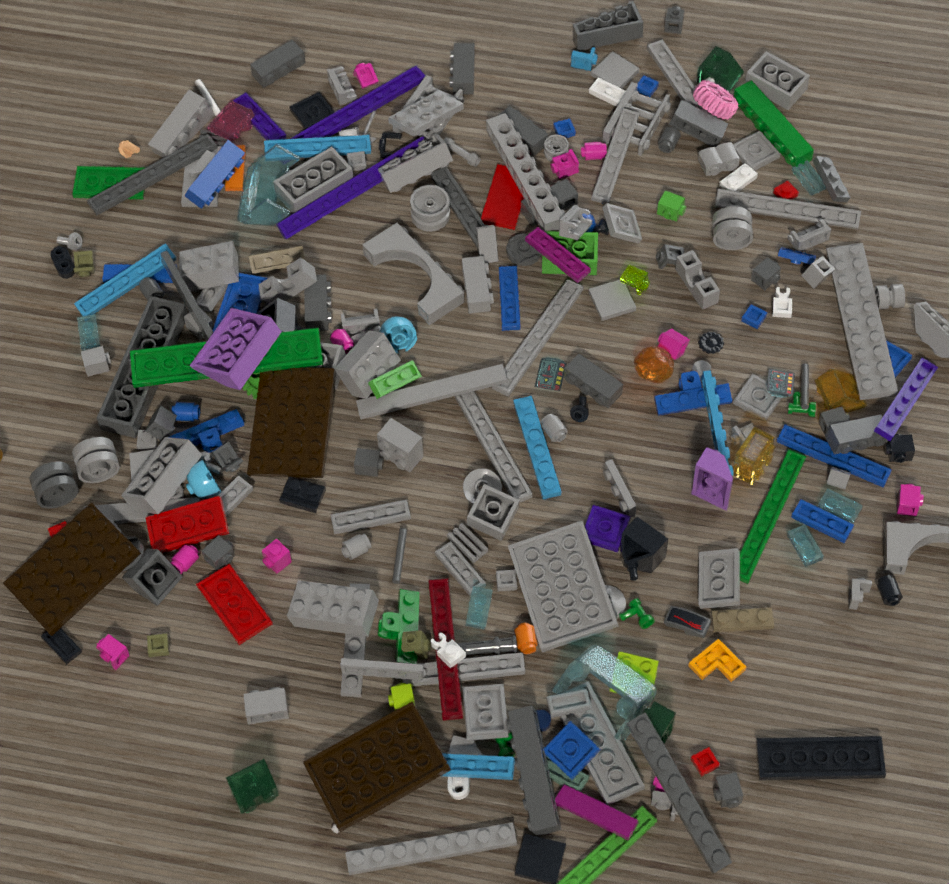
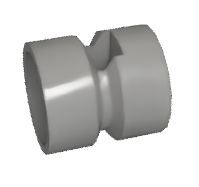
[874,284,905,310]

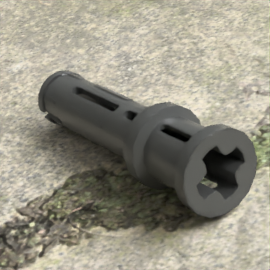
[457,635,517,655]

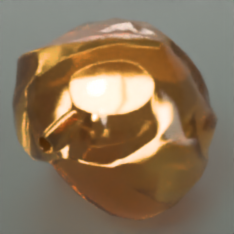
[634,346,674,384]

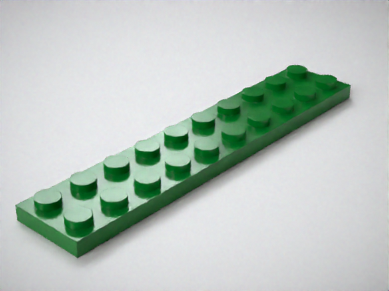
[130,328,323,388]

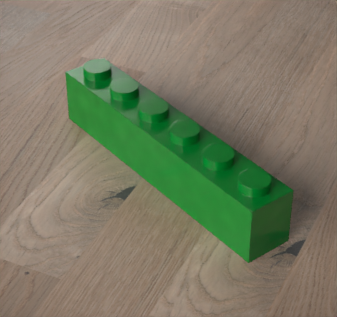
[733,80,814,169]

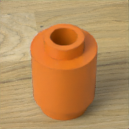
[514,623,538,654]

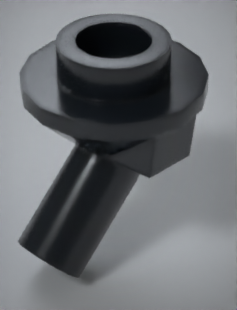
[592,218,609,236]
[570,396,589,422]

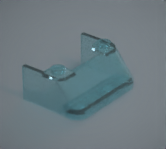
[237,144,300,226]
[552,645,656,740]

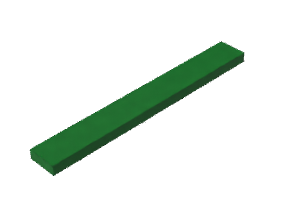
[740,449,807,584]

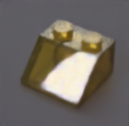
[814,368,867,413]

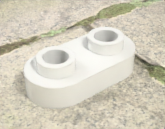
[448,777,470,800]

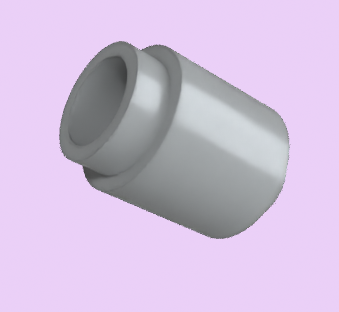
[541,414,568,442]
[341,534,371,560]

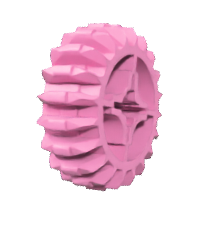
[693,80,739,119]

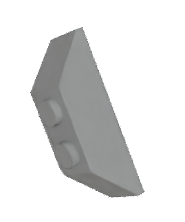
[914,302,949,358]

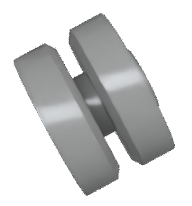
[410,185,450,232]
[712,206,753,250]
[72,437,120,483]

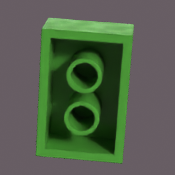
[542,231,598,275]

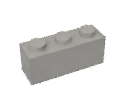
[462,256,494,314]

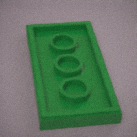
[72,166,145,200]

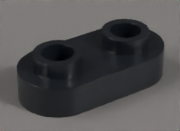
[50,246,75,278]

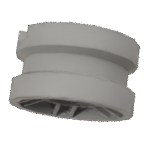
[544,134,569,162]

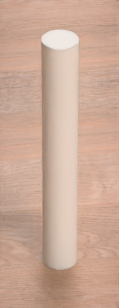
[195,79,223,119]

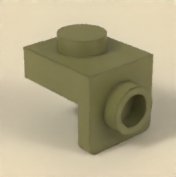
[74,251,95,277]
[401,630,431,660]

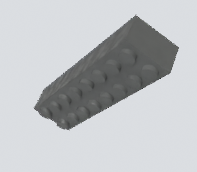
[97,296,187,438]

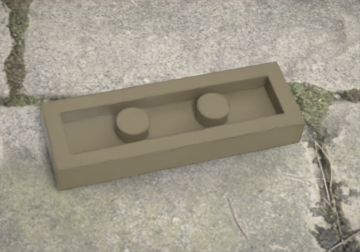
[249,245,305,274]
[711,608,774,632]

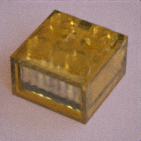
[733,427,776,485]

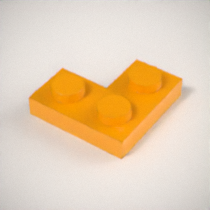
[688,639,747,682]

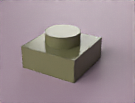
[147,633,169,657]

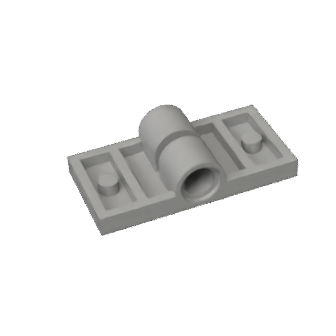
[389,90,463,137]

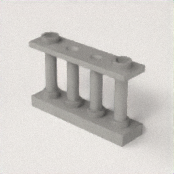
[392,75,464,142]
[603,82,671,156]

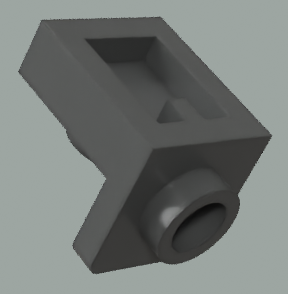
[656,244,684,269]

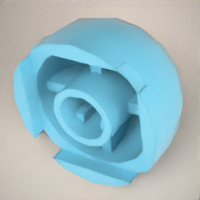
[379,316,417,354]
[186,460,221,499]

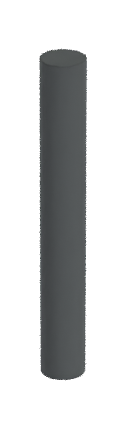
[801,363,809,409]
[392,528,407,584]

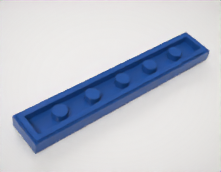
[777,424,892,488]

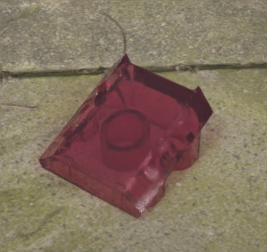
[206,99,255,141]

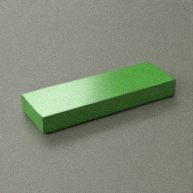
[368,360,422,399]

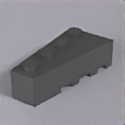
[573,1,643,51]

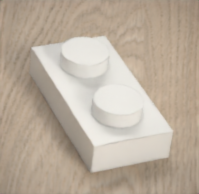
[589,78,626,107]
[719,163,758,192]

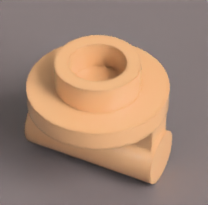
[119,140,140,158]

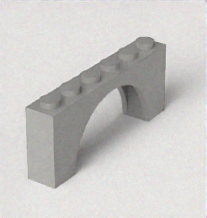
[362,223,465,325]
[884,521,949,575]

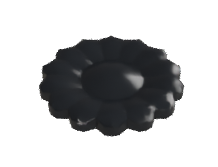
[698,331,724,354]

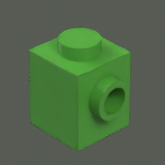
[657,190,686,222]

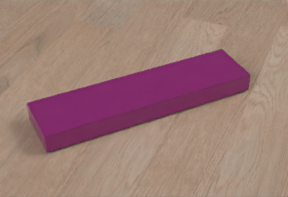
[525,227,591,283]
[555,784,638,841]

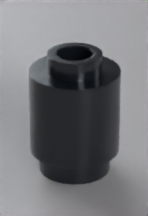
[877,575,903,606]

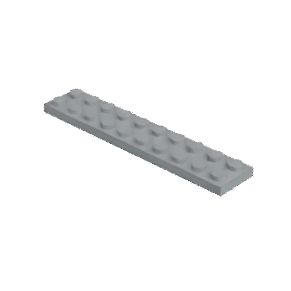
[826,243,898,400]

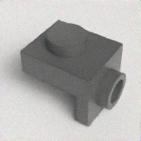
[211,441,243,473]

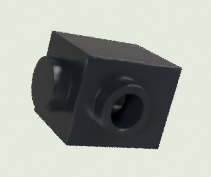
[884,434,915,463]

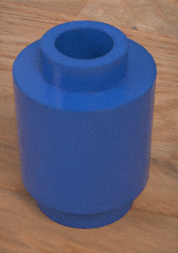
[172,402,200,421]

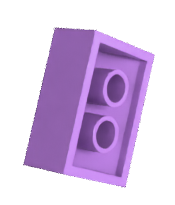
[692,447,733,511]

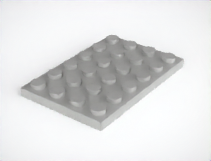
[508,520,619,652]

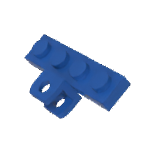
[654,371,732,416]
[169,409,244,453]

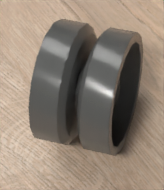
[29,461,78,509]

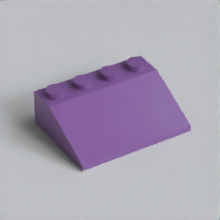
[190,308,282,390]

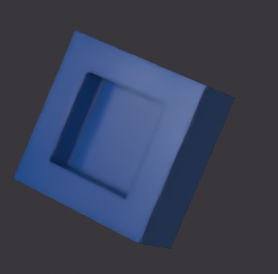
[637,75,659,97]
[553,119,576,138]
[741,304,767,329]

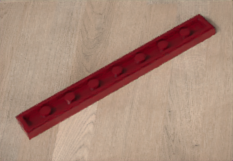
[428,578,463,721]

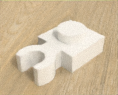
[772,287,792,318]
[431,633,466,668]

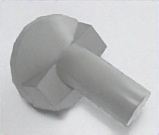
[56,232,82,250]
[198,451,221,474]

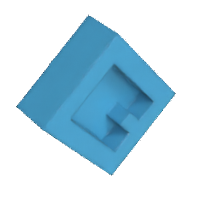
[571,47,598,71]

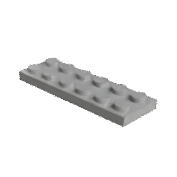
[560,681,645,805]

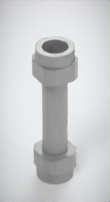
[444,137,481,167]

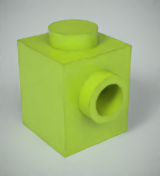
[388,683,415,711]

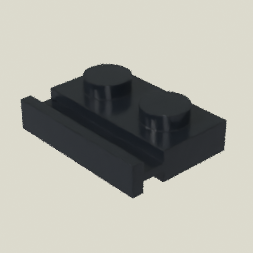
[279,476,326,513]

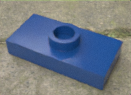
[778,247,816,264]

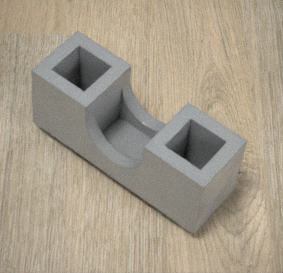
[675,250,720,310]
[259,258,317,304]

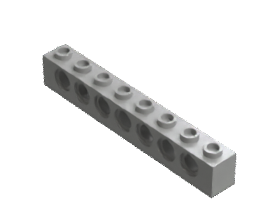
[486,113,565,231]

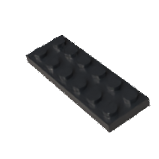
[756,736,886,780]

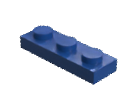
[791,499,854,544]

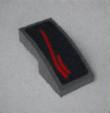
[664,605,712,638]

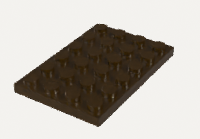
[247,368,336,478]
[3,502,141,636]
[303,701,451,832]

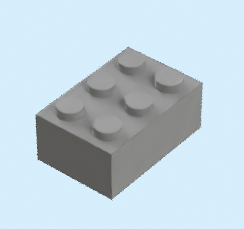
[745,51,810,110]
[179,241,239,291]
[334,330,401,399]

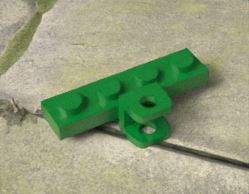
[378,589,420,664]

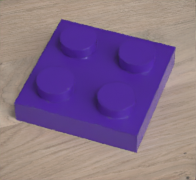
[585,505,630,553]

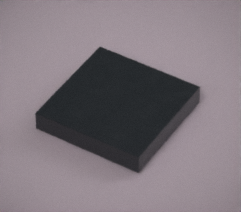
[289,92,335,130]
[515,834,566,884]

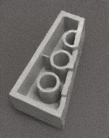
[148,90,214,158]
[378,133,453,193]

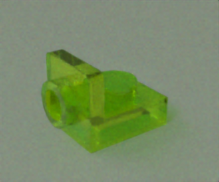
[620,265,650,296]

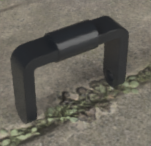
[378,132,402,158]

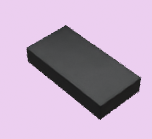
[41,628,82,665]

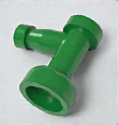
[788,392,816,417]
[619,598,655,629]
[494,732,515,757]

